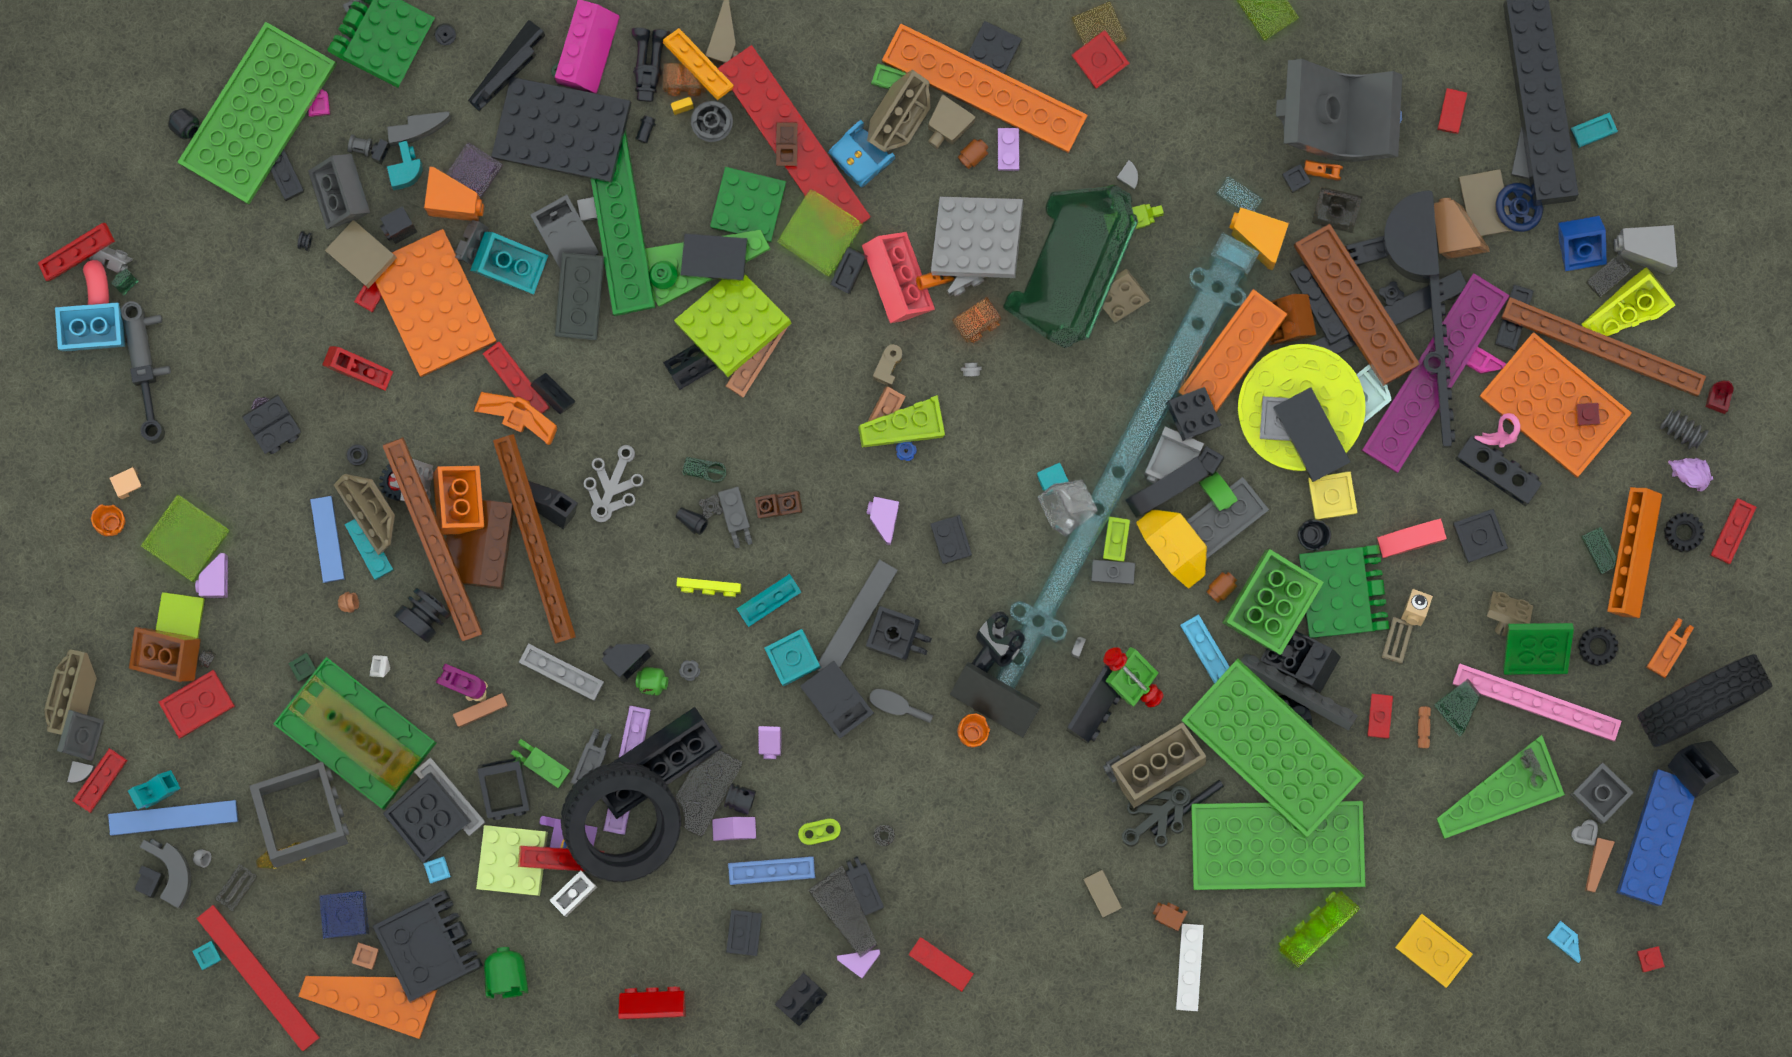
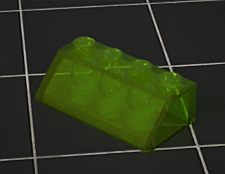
[1277,891,1361,969]

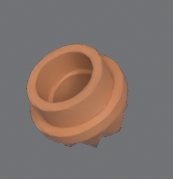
[338,592,359,613]

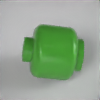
[636,667,668,696]

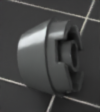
[691,101,733,142]

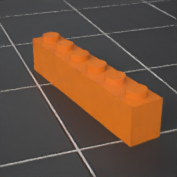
[1607,487,1662,618]

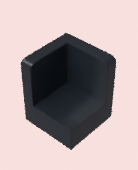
[135,865,165,898]

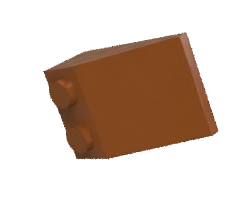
[129,627,201,682]

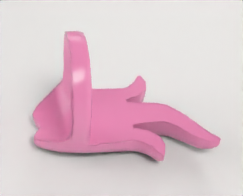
[1474,413,1520,447]

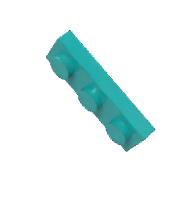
[345,519,394,580]
[737,574,801,627]

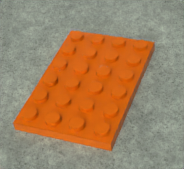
[375,229,497,377]
[1479,332,1632,478]

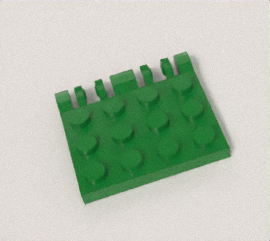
[327,0,435,88]
[1299,545,1390,638]

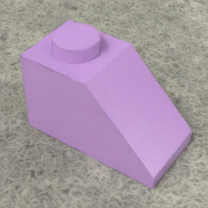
[867,497,899,545]
[195,553,228,598]
[759,726,782,759]

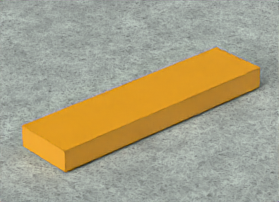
[663,28,734,100]

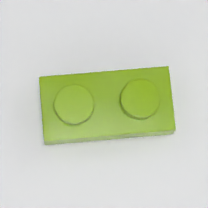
[1103,517,1130,562]

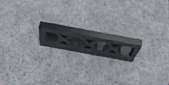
[663,344,718,390]

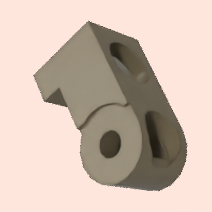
[873,344,902,388]

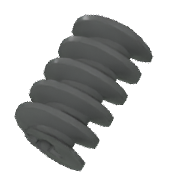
[1660,407,1709,450]

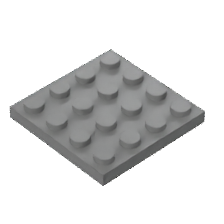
[931,197,1024,278]

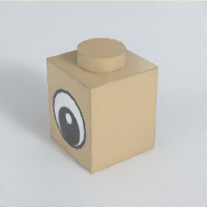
[1401,589,1433,626]

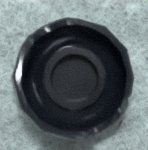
[1297,519,1332,551]

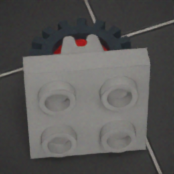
[379,459,433,502]

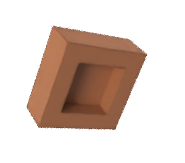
[352,943,380,970]

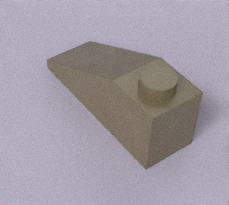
[706,0,739,65]

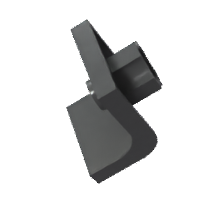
[1276,59,1402,162]

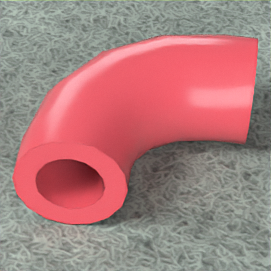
[83,260,109,305]

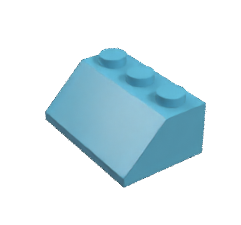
[55,303,126,351]

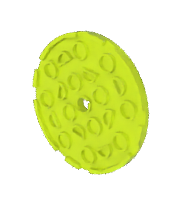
[1238,344,1366,471]

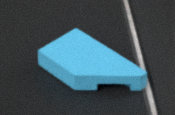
[1547,921,1581,963]

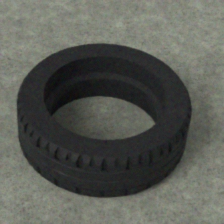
[561,762,681,882]

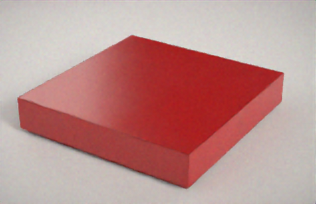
[1071,30,1130,89]

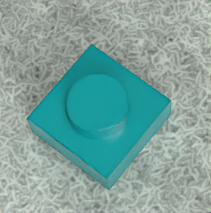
[192,941,222,970]

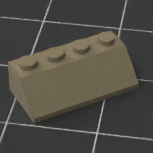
[1111,722,1206,808]

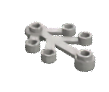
[584,445,644,522]

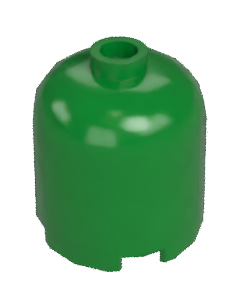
[484,947,529,999]

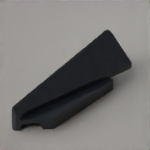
[468,20,545,111]

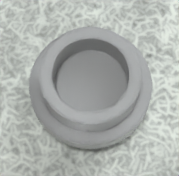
[961,362,982,376]

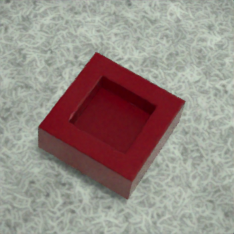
[1576,403,1600,426]

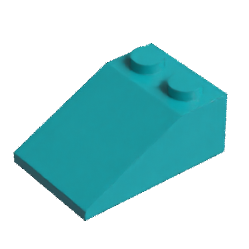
[470,232,548,294]

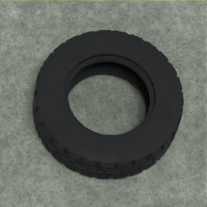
[1637,654,1772,747]

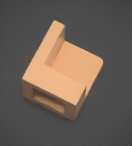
[110,467,141,499]

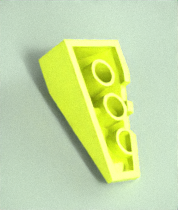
[1582,267,1675,336]

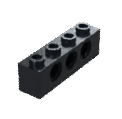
[1455,436,1542,507]

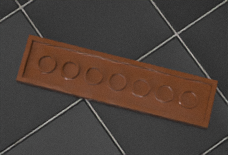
[1294,224,1420,386]

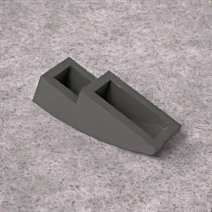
[387,111,452,147]

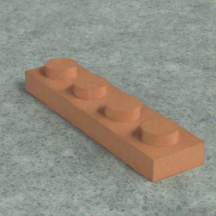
[725,327,788,398]

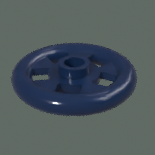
[1496,183,1543,232]

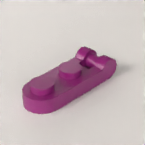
[436,664,486,699]

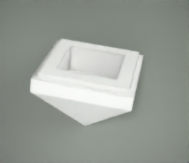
[370,655,390,677]

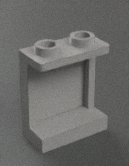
[1144,427,1204,492]

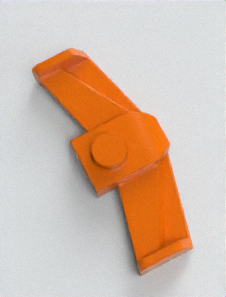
[474,392,557,445]

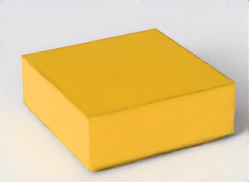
[671,97,694,115]

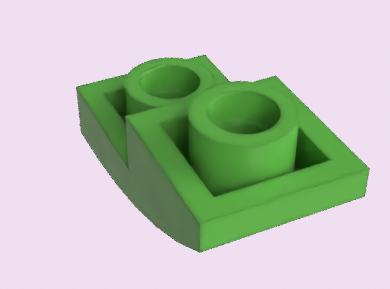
[1199,472,1238,511]

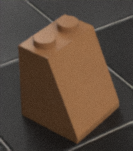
[1434,198,1490,259]

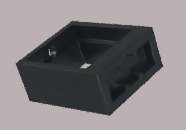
[477,757,530,820]

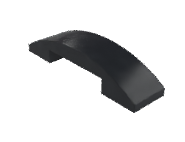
[1125,456,1208,518]

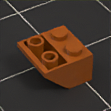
[1268,294,1316,346]

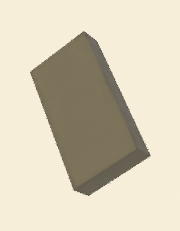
[1083,870,1122,918]

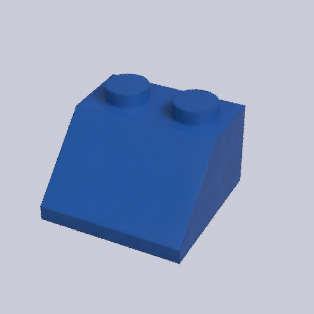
[1558,216,1607,271]

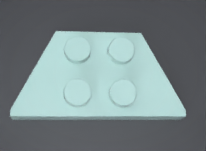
[1356,365,1391,423]

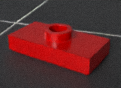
[1367,694,1393,739]

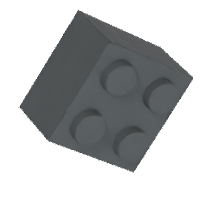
[1570,762,1634,825]

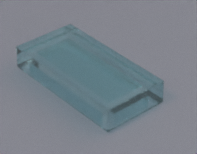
[1216,176,1263,212]

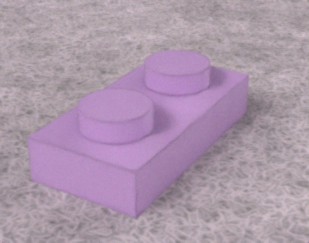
[998,128,1019,171]

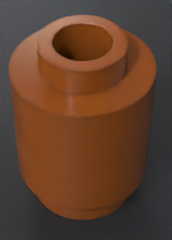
[957,139,989,169]
[1206,572,1237,603]

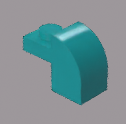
[387,141,422,191]
[128,770,181,809]

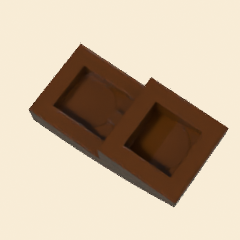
[776,122,798,166]

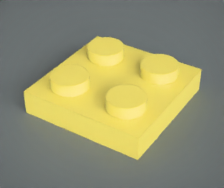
[1308,472,1357,520]

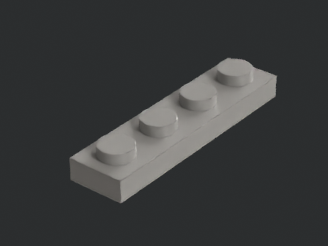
[519,643,604,701]
[414,758,486,836]

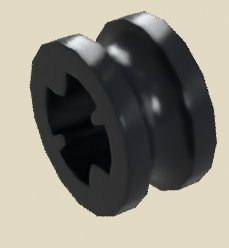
[297,231,313,251]

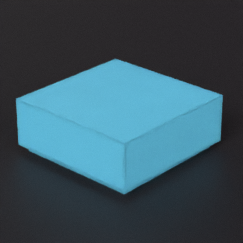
[424,857,451,884]

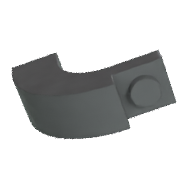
[140,838,191,909]

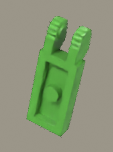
[510,739,571,789]

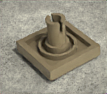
[1091,269,1150,322]
[1487,591,1533,636]

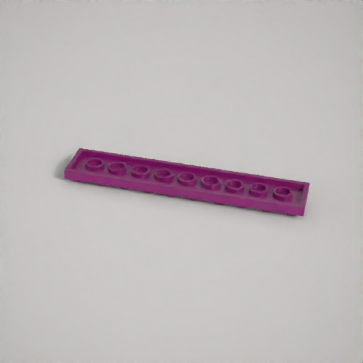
[1362,273,1510,473]

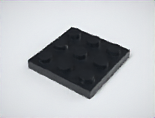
[383,772,471,863]

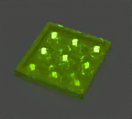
[777,189,863,277]
[141,494,230,582]

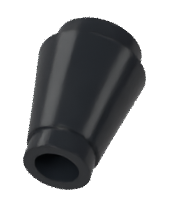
[676,507,708,535]

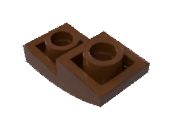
[755,491,802,519]

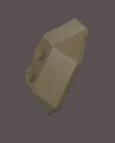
[867,70,930,152]
[334,474,395,555]
[44,649,97,735]

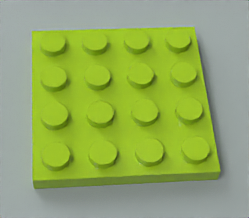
[674,275,792,377]

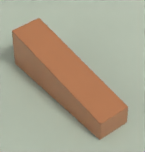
[453,693,508,728]
[1585,838,1615,893]

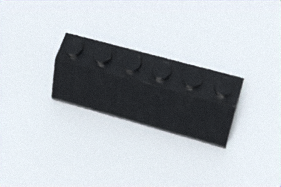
[602,707,723,819]

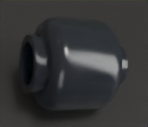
[168,108,199,139]

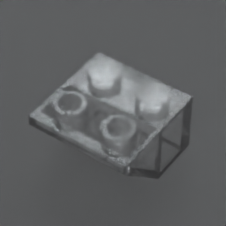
[1038,480,1098,536]

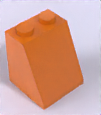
[424,167,484,221]

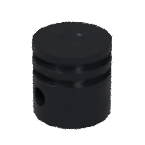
[724,783,756,815]

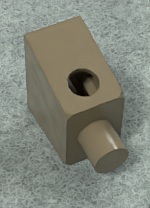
[928,95,976,149]

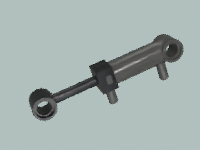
[121,301,171,443]

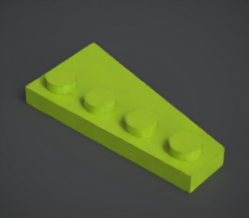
[858,395,945,448]

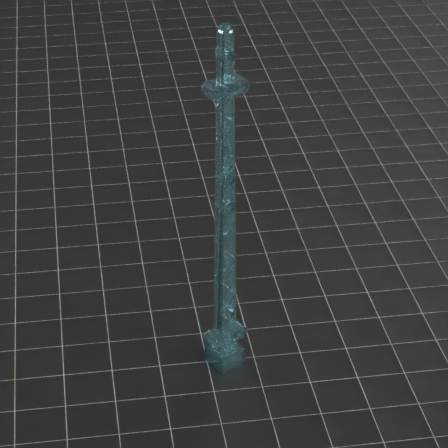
[996,233,1260,689]

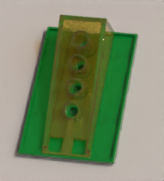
[273,657,436,810]

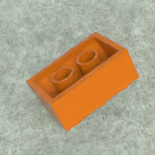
[433,466,484,535]

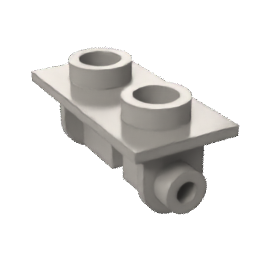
[89,246,133,274]

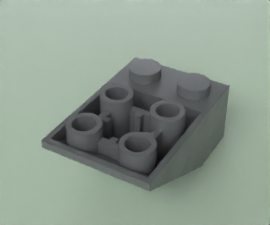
[530,195,599,269]

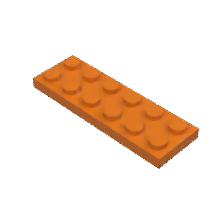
[1178,289,1288,412]

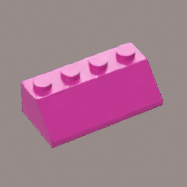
[555,0,620,94]

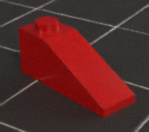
[322,346,393,391]
[909,937,973,992]

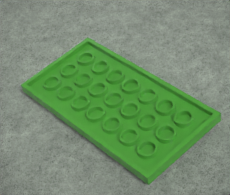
[178,22,337,205]
[1182,659,1364,837]
[1191,801,1365,890]

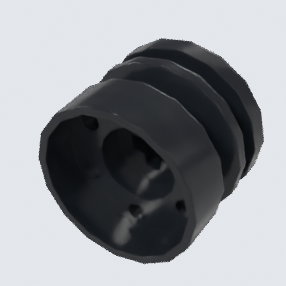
[393,587,451,643]

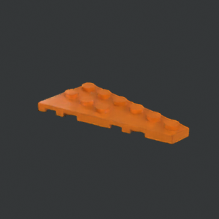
[298,976,438,1039]

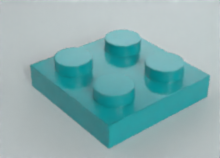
[765,629,821,686]

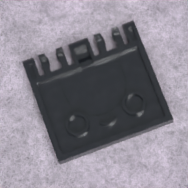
[373,890,483,1003]

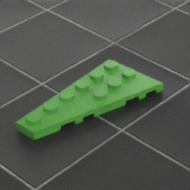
[646,230,771,307]
[1436,735,1565,839]

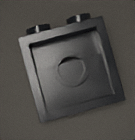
[242,394,301,454]

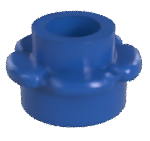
[896,442,917,461]

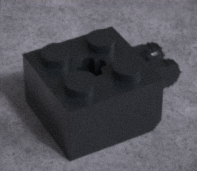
[866,606,932,662]

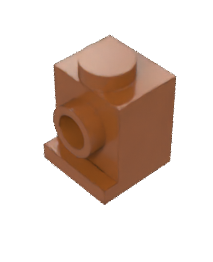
[1153,902,1188,931]

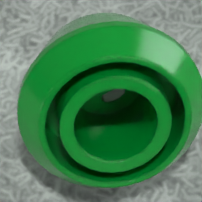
[649,261,678,289]

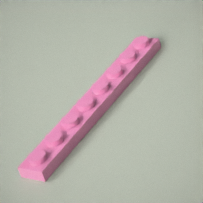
[1452,664,1622,742]

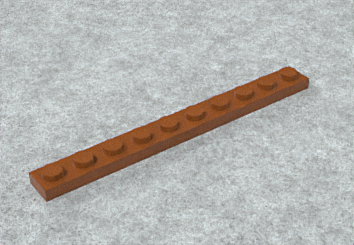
[1501,297,1706,397]
[493,434,576,643]
[383,437,483,641]

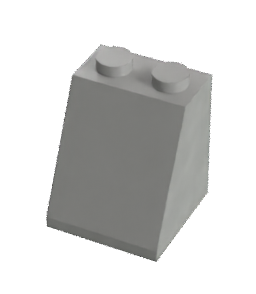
[1614,225,1677,275]

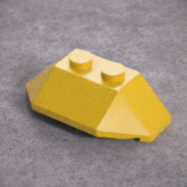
[1136,509,1207,589]

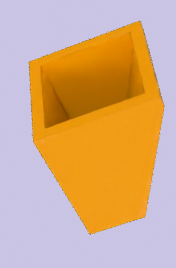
[1229,207,1289,270]

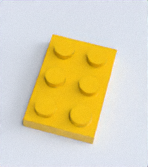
[1395,914,1473,988]

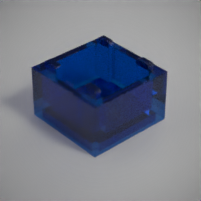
[319,891,369,939]

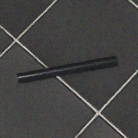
[1150,780,1224,836]

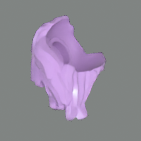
[1668,458,1713,491]

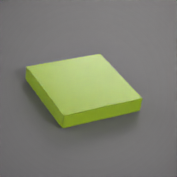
[156,592,205,638]

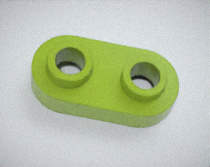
[798,819,841,845]

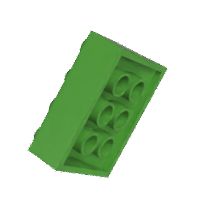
[1222,549,1324,655]

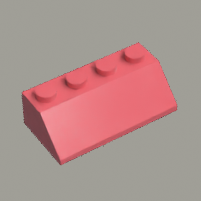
[862,232,935,323]

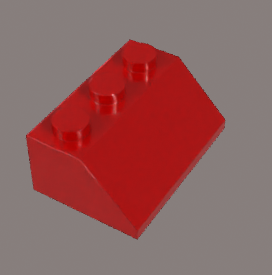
[618,987,686,1019]

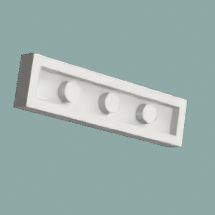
[1176,924,1204,1011]

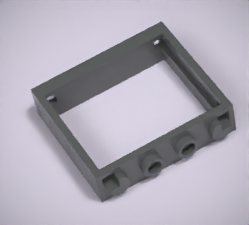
[249,762,349,868]

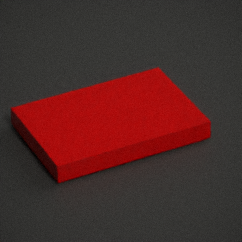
[158,670,235,739]

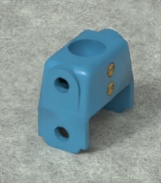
[828,120,895,188]

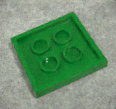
[710,167,786,243]
[1503,623,1574,675]

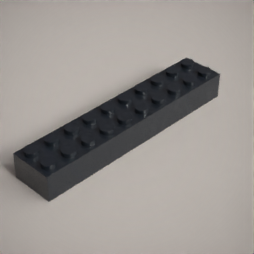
[1503,0,1579,206]

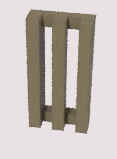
[1381,617,1413,664]

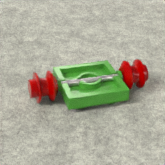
[1103,647,1163,708]

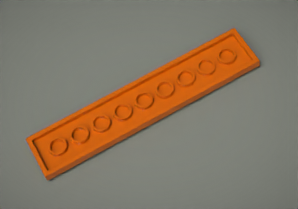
[882,24,1088,153]

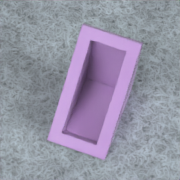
[712,817,756,841]
[837,950,880,978]

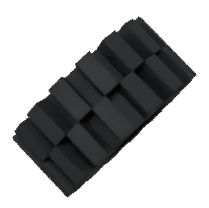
[1664,512,1705,552]
[1578,627,1618,666]

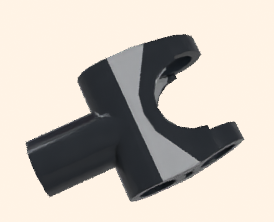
[971,611,1025,673]

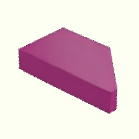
[308,89,330,117]
[1466,346,1506,374]

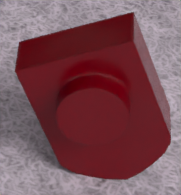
[1705,380,1734,414]

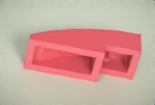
[1377,519,1447,558]

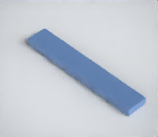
[108,800,238,836]

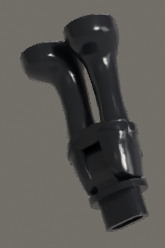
[631,28,671,102]

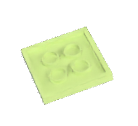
[476,825,548,896]

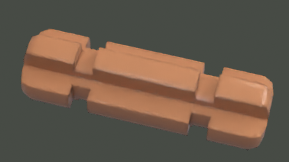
[1418,707,1431,749]

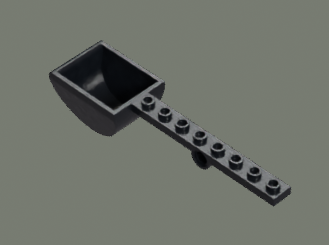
[1383,190,1455,448]

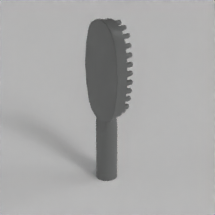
[870,689,933,723]

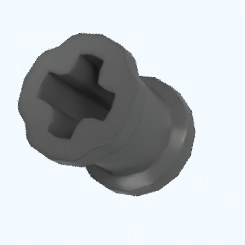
[347,134,373,157]

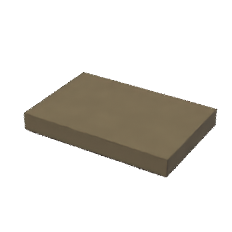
[1458,169,1513,237]
[325,220,397,288]

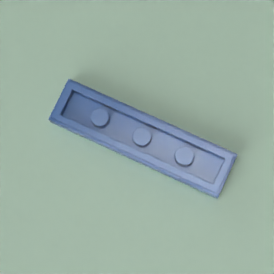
[310,496,345,583]
[728,857,815,885]

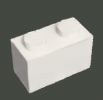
[550,871,597,917]

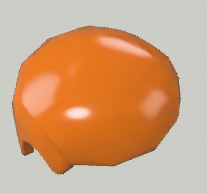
[91,504,126,537]
[957,713,990,748]

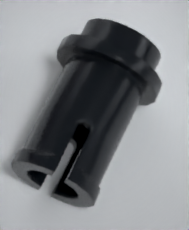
[635,115,656,144]

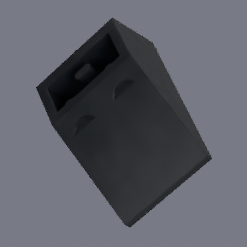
[1260,631,1341,693]
[800,661,874,739]
[1668,741,1739,798]

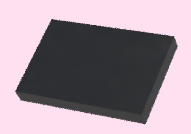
[681,233,748,281]

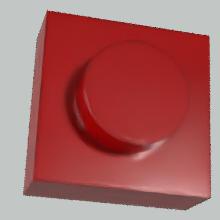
[1637,946,1665,972]

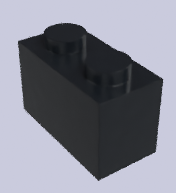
[380,206,417,244]

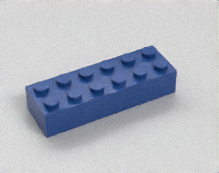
[1616,769,1695,906]

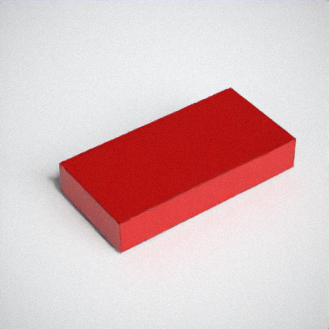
[1437,88,1467,134]
[354,282,382,313]

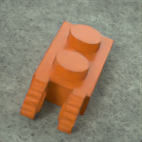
[1646,618,1694,678]

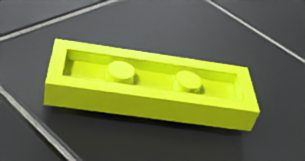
[676,577,742,597]

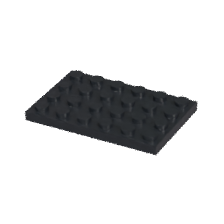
[491,77,632,183]

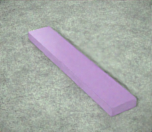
[603,706,651,835]

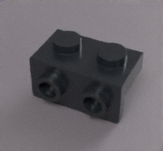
[775,973,827,1026]

